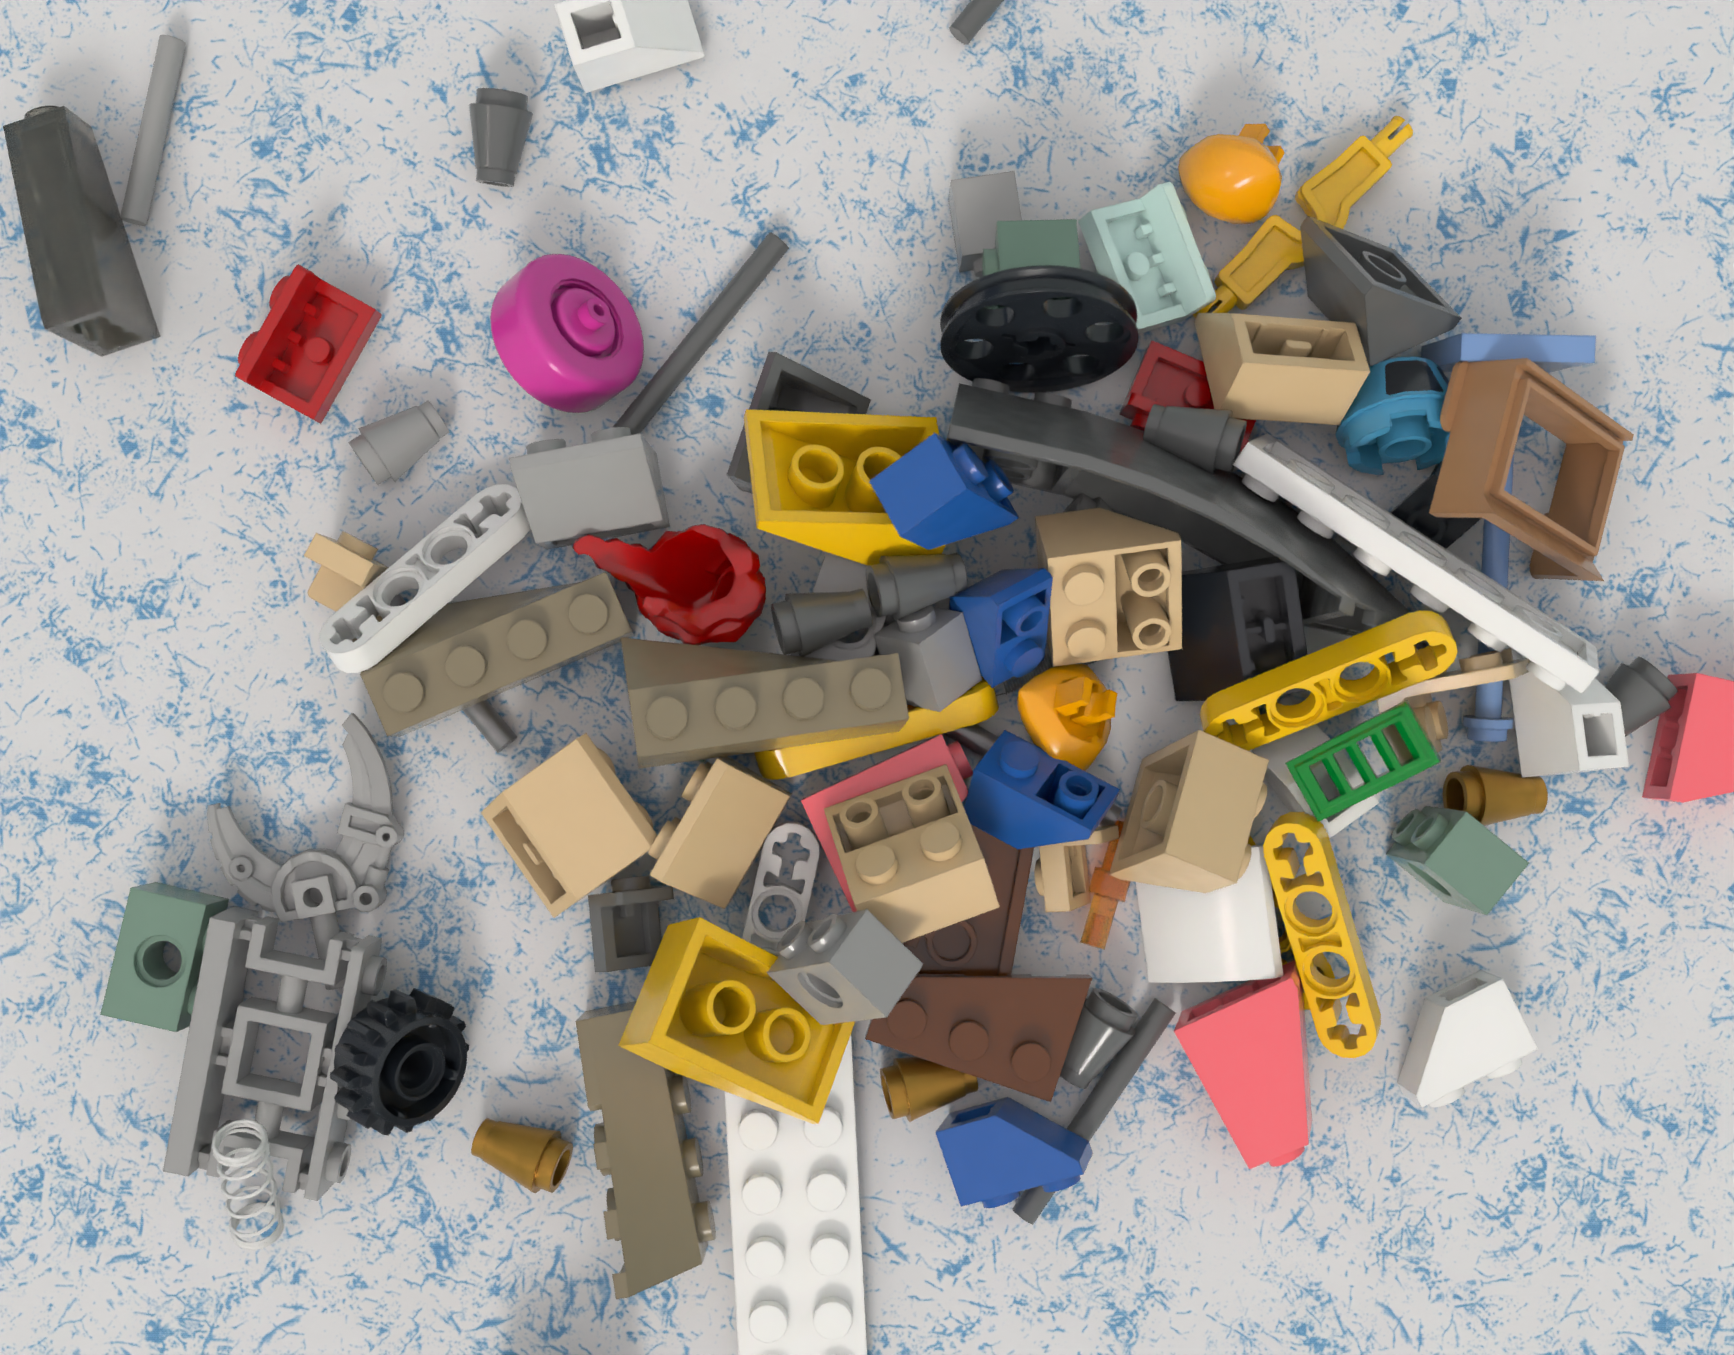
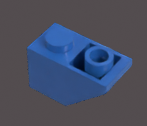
[869,433,1019,550]
[949,568,1053,688]
[964,730,1120,849]
[935,1097,1093,1208]

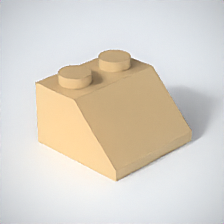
[1109,730,1269,893]

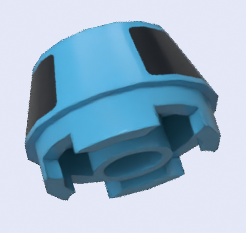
[1335,357,1450,475]

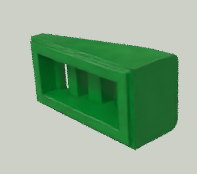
[1285,700,1441,822]

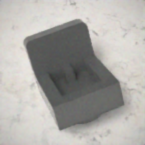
[588,876,674,972]

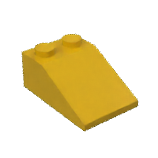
[744,409,946,566]
[618,917,855,1124]

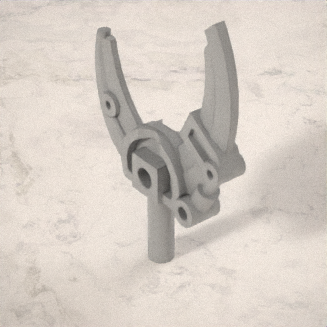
[207,713,404,990]

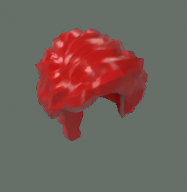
[572,524,766,645]

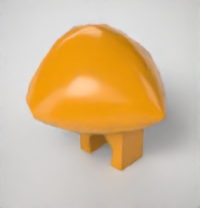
[1178,124,1285,224]
[1017,664,1117,771]

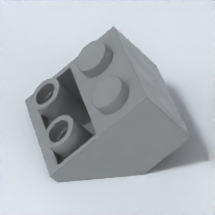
[509,427,670,550]

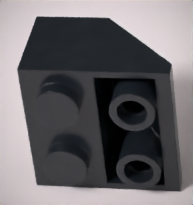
[1168,556,1309,701]

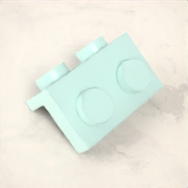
[1078,182,1216,334]

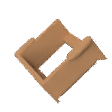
[1429,358,1634,581]

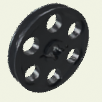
[940,265,1139,393]

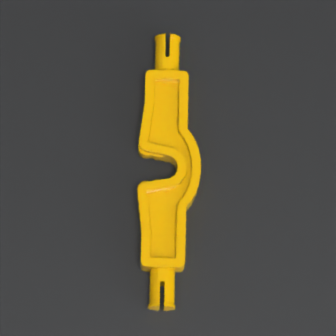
[1193,116,1413,319]

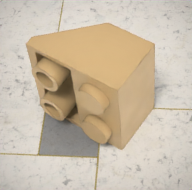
[1194,313,1370,425]
[1035,508,1182,667]
[481,733,658,918]
[648,756,792,909]
[824,764,1000,943]

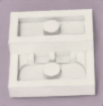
[1136,845,1283,983]

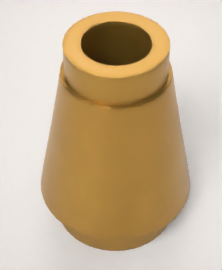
[1442,765,1548,826]
[880,1057,978,1122]
[471,1118,573,1193]

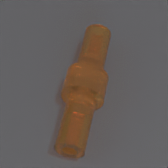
[1080,820,1131,950]

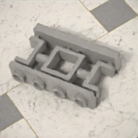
[163,906,387,1201]

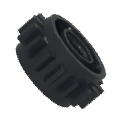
[330,988,469,1136]

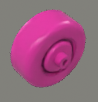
[490,254,644,413]

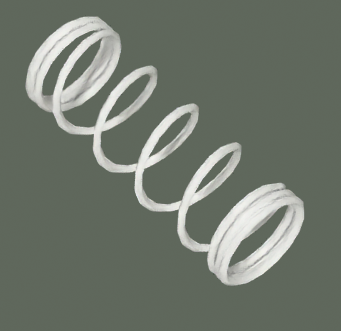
[212,1119,284,1250]

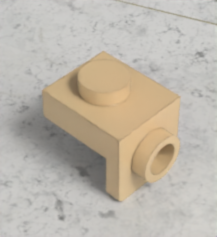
[304,531,389,611]
[1034,825,1119,912]

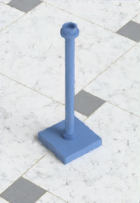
[1421,333,1596,742]

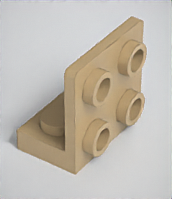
[1376,648,1531,763]

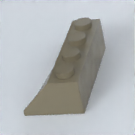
[352,572,635,737]
[621,637,909,769]
[575,1001,716,1300]

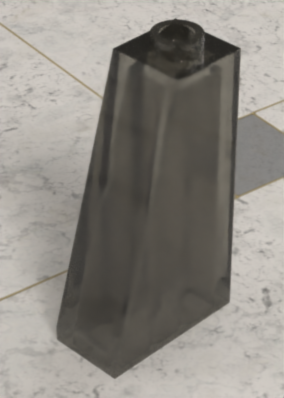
[3,106,161,357]

